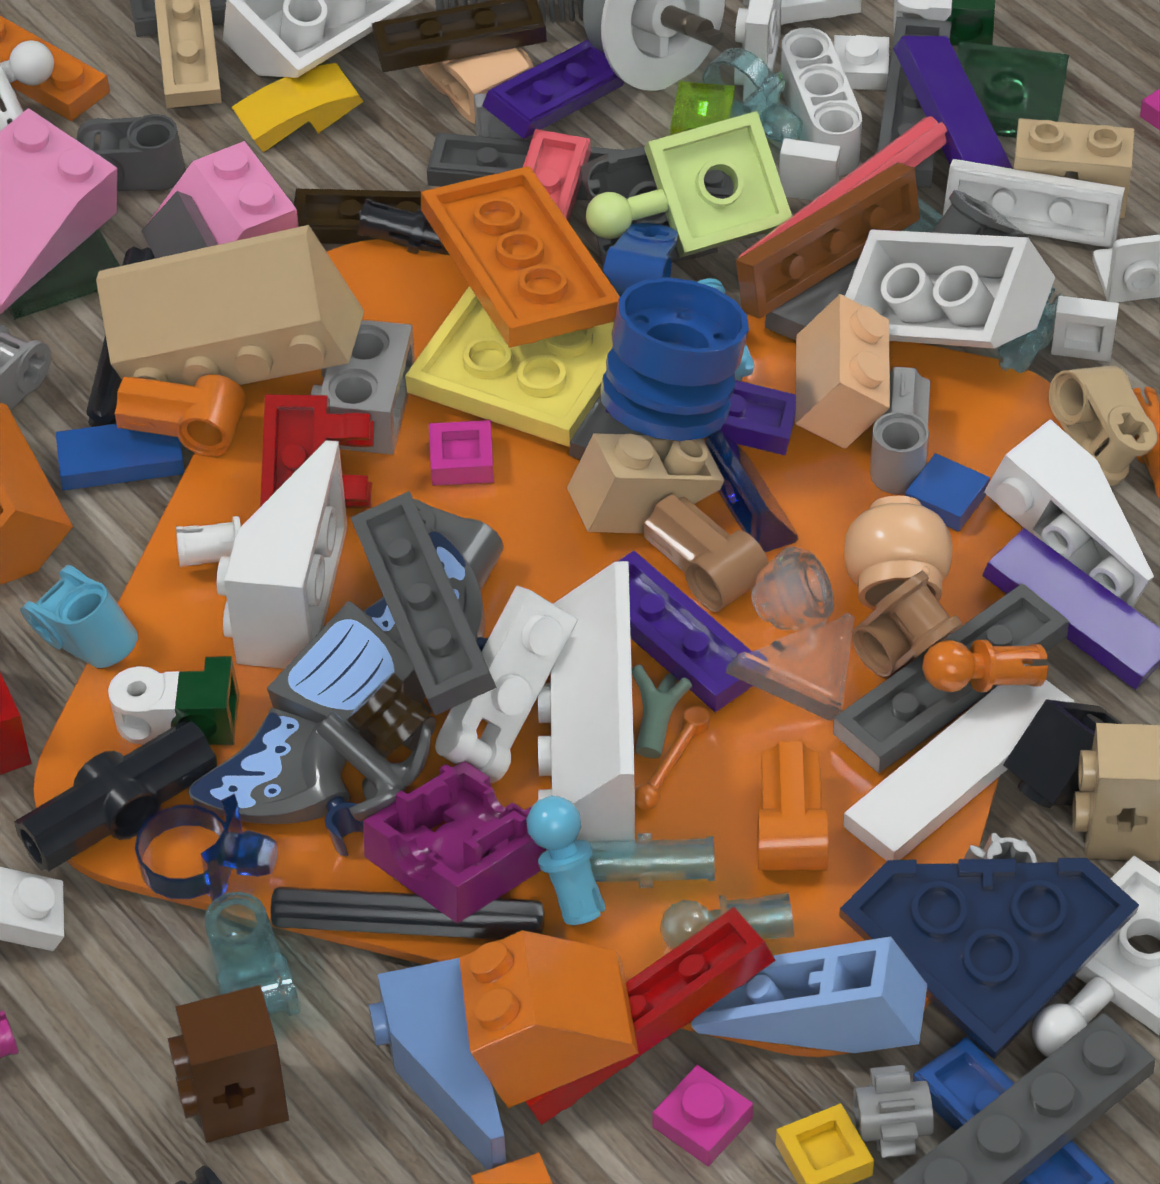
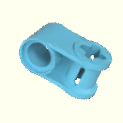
[20,564,138,668]

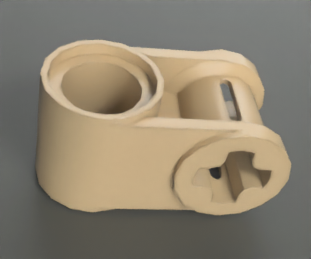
[1049,366,1157,486]

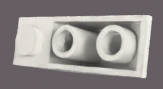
[984,419,1154,608]

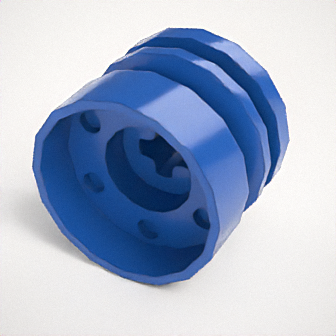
[601,277,749,441]

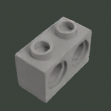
[311,320,415,455]

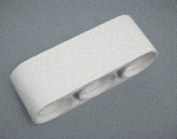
[780,27,862,176]

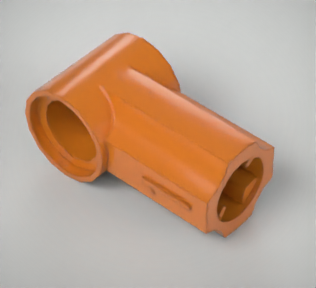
[115,374,247,456]
[757,741,828,871]

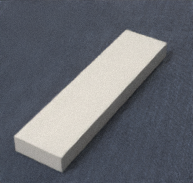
[843,665,1074,861]

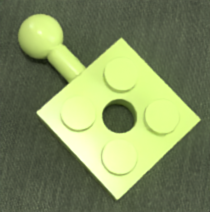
[586,111,792,258]

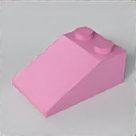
[0,108,117,314]

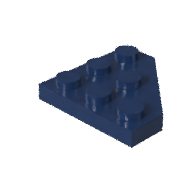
[839,858,1139,1059]

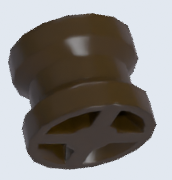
[346,672,432,758]

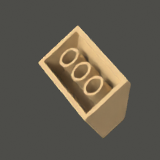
[96,225,364,386]

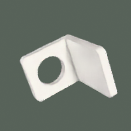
[1092,235,1160,302]

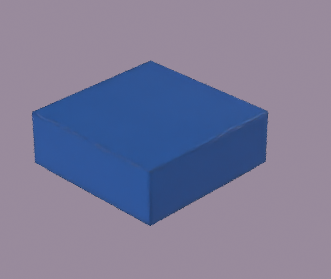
[905,453,990,532]

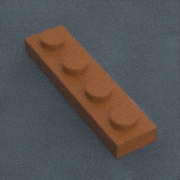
[736,162,920,319]

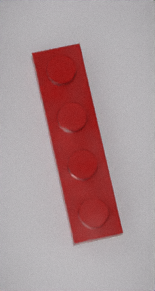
[525,907,776,1125]

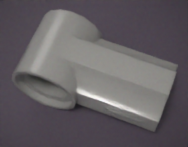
[870,367,930,494]

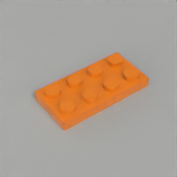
[421,166,620,348]

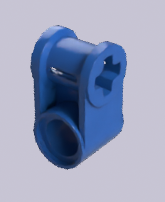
[603,223,678,297]

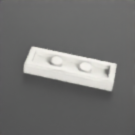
[943,159,1125,248]

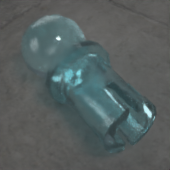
[660,892,794,950]

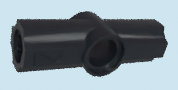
[14,721,217,872]

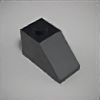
[1003,699,1123,808]

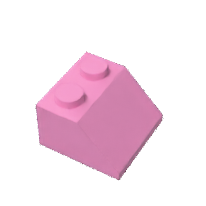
[147,141,299,245]

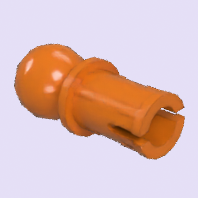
[922,639,1048,693]

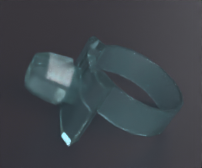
[702,48,803,144]

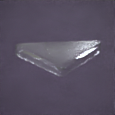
[726,613,855,721]

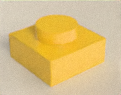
[775,1103,874,1184]

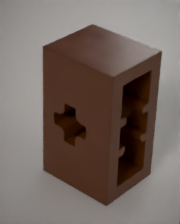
[167,985,289,1143]

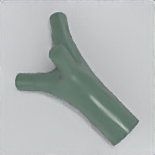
[631,665,692,758]

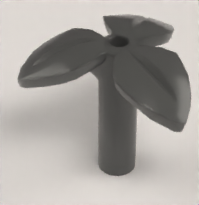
[315,711,431,821]

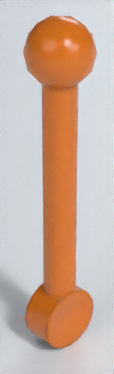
[635,705,710,810]

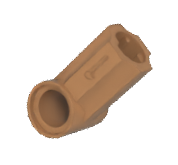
[644,494,770,612]

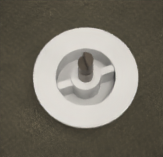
[583,0,725,91]

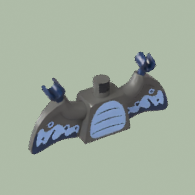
[188,530,490,856]

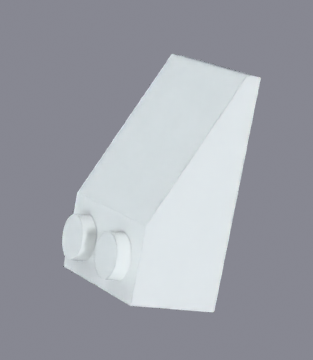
[217,440,348,669]

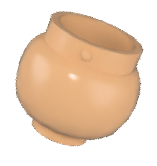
[844,496,953,610]

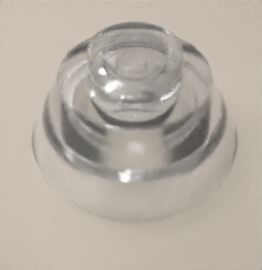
[751,546,834,631]

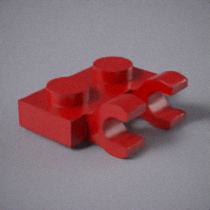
[260,394,374,508]

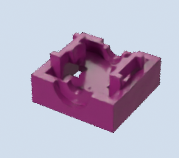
[363,761,547,924]

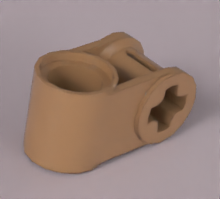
[852,570,963,677]

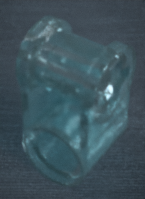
[204,892,300,1016]

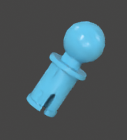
[526,795,606,925]

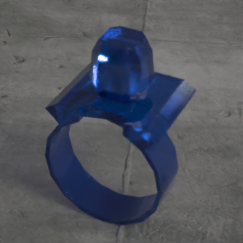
[135,794,278,904]

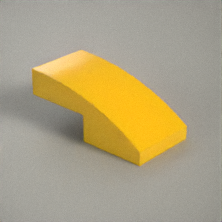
[232,63,364,153]

